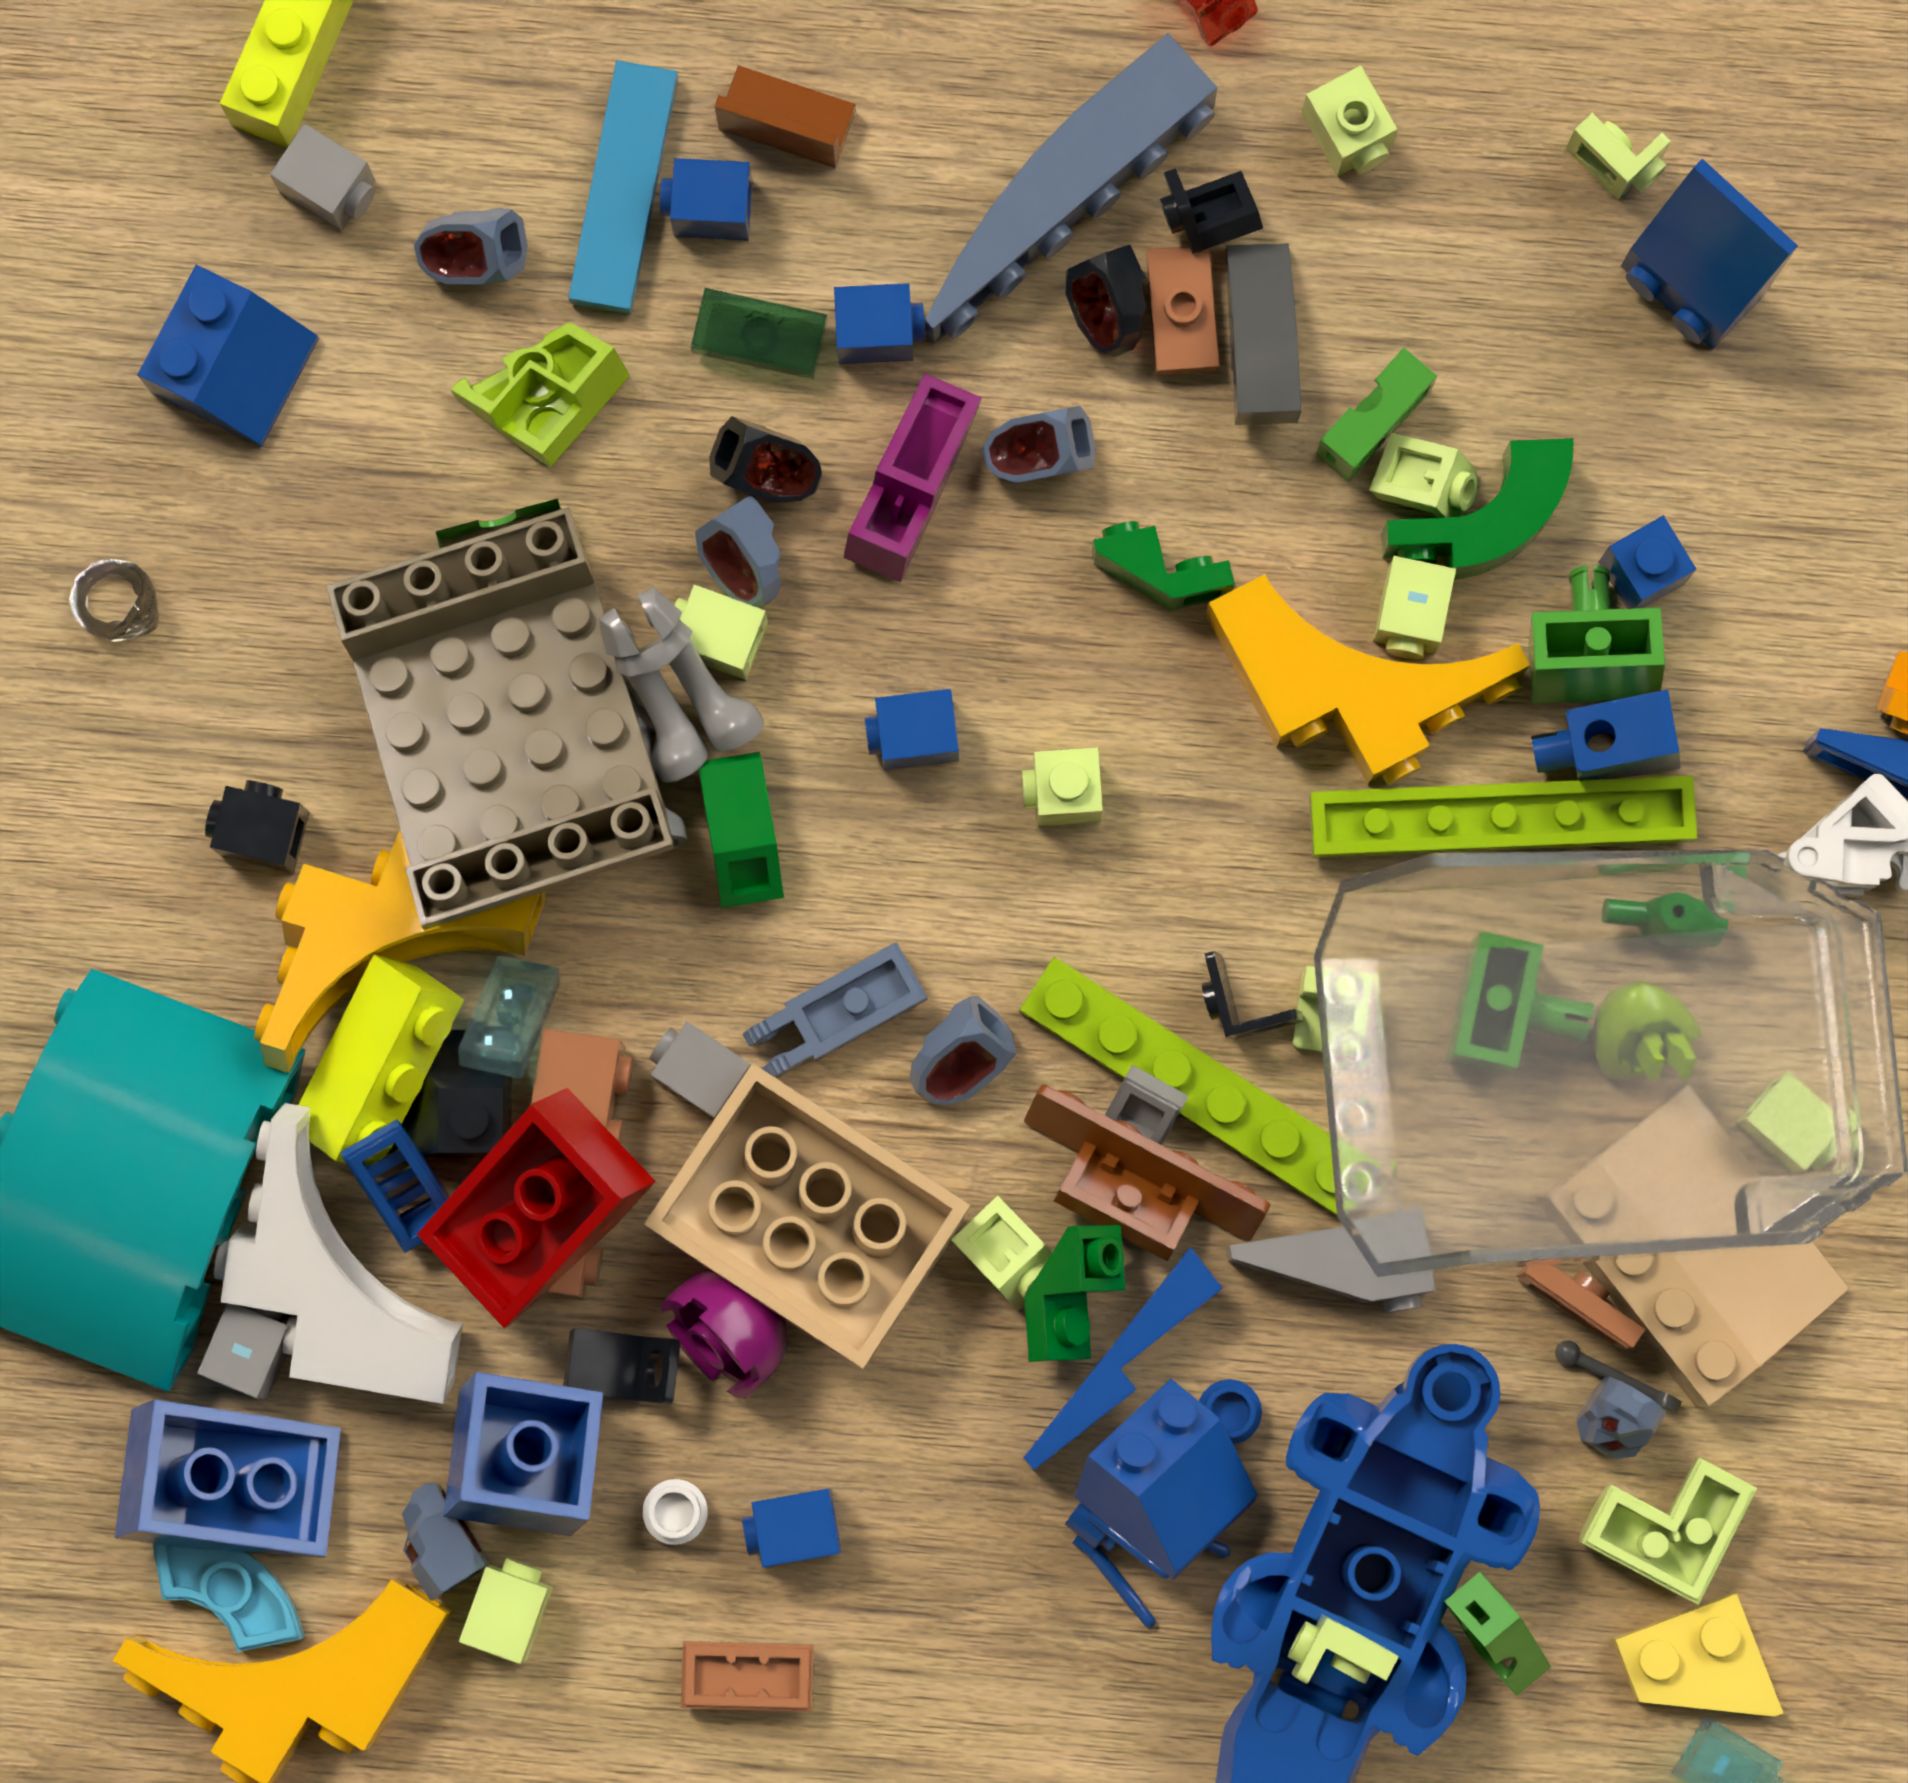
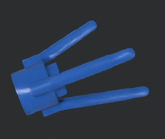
[1065,1503,1230,1628]

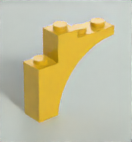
[1205,574,1530,786]
[254,831,546,1073]
[112,1578,454,1783]

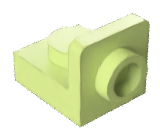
[1566,113,1671,200]
[1369,433,1478,518]
[951,1196,1052,1310]
[1288,1614,1399,1684]

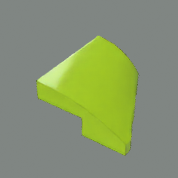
[450,322,630,467]

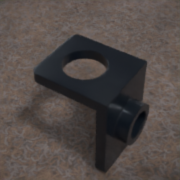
[1202,951,1304,1040]
[563,1328,680,1404]

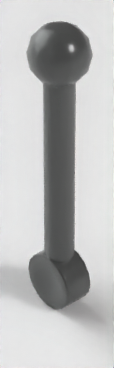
[1555,1340,1682,1414]

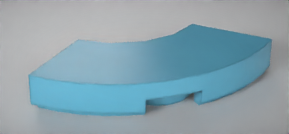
[153,1544,305,1652]

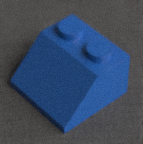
[137,264,319,447]
[1074,1379,1258,1580]

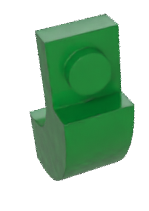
[1381,438,1574,580]

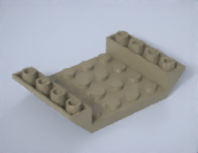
[326,507,674,930]

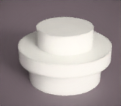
[643,1479,708,1545]

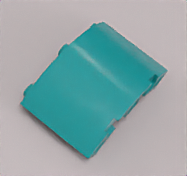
[0,968,306,1392]

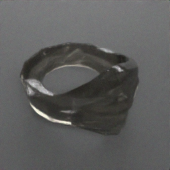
[69,559,159,642]

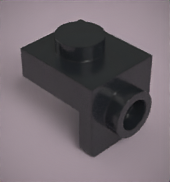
[1160,168,1263,254]

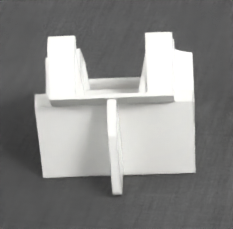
[1767,774,1908,897]

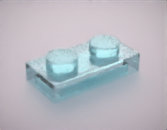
[458,955,560,1079]

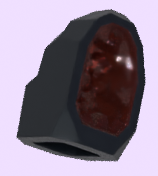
[1065,244,1147,357]
[709,416,822,503]

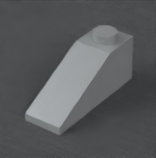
[1226,1213,1436,1313]

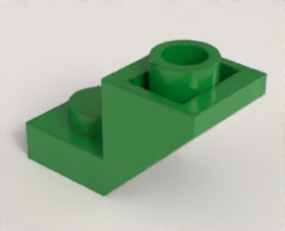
[1092,521,1235,611]
[698,751,784,908]
[1024,1225,1125,1362]

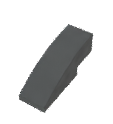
[1226,243,1301,425]

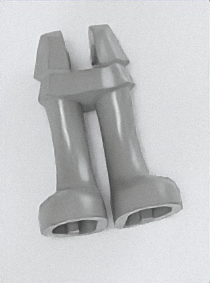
[599,587,764,783]

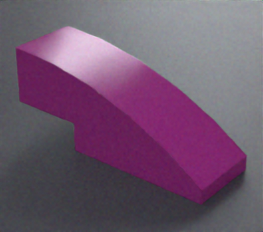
[843,373,982,582]

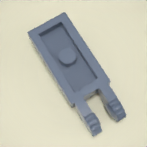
[743,942,928,1079]

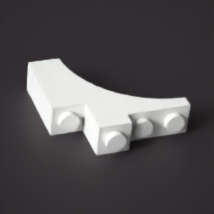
[214,1103,463,1404]

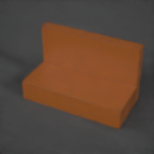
[714,65,856,168]

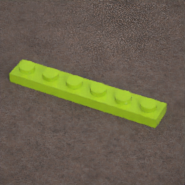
[1309,776,1698,858]
[1019,956,1378,1220]

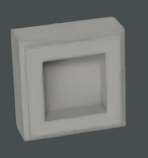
[1105,1065,1188,1145]

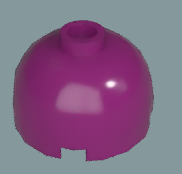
[660,1270,788,1399]

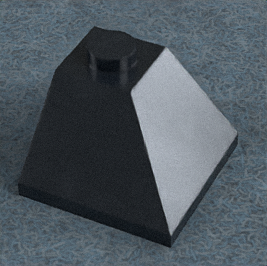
[386,1030,513,1158]

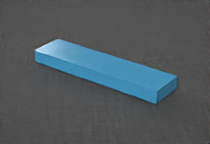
[568,60,679,315]

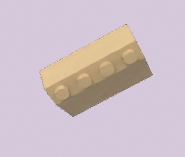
[644,1063,970,1370]
[1536,1085,1849,1408]

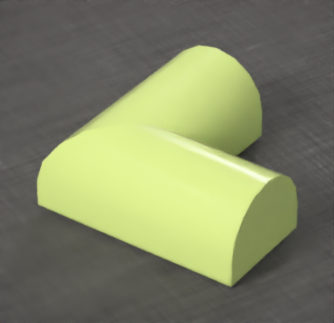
[1579,1457,1757,1605]

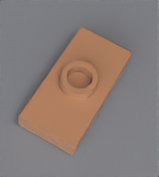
[1146,246,1219,376]
[1517,1254,1646,1351]
[681,1641,814,1712]

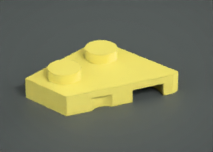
[1612,1593,1783,1717]

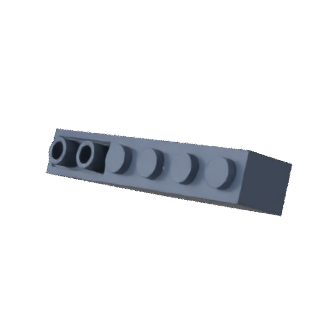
[925,33,1218,345]

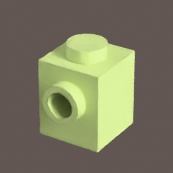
[1301,65,1398,177]
[1022,748,1103,827]

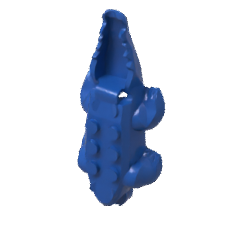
[1211,1344,1540,1783]

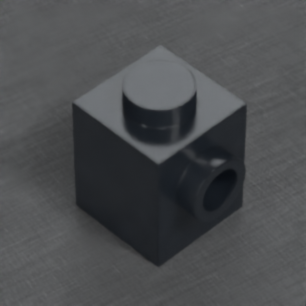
[205,780,310,873]

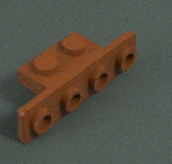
[1024,1084,1270,1261]

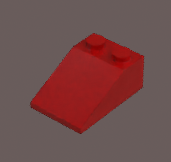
[417,1088,656,1329]

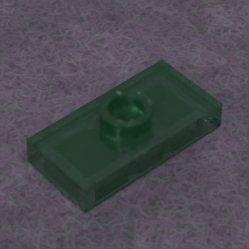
[691,288,828,380]

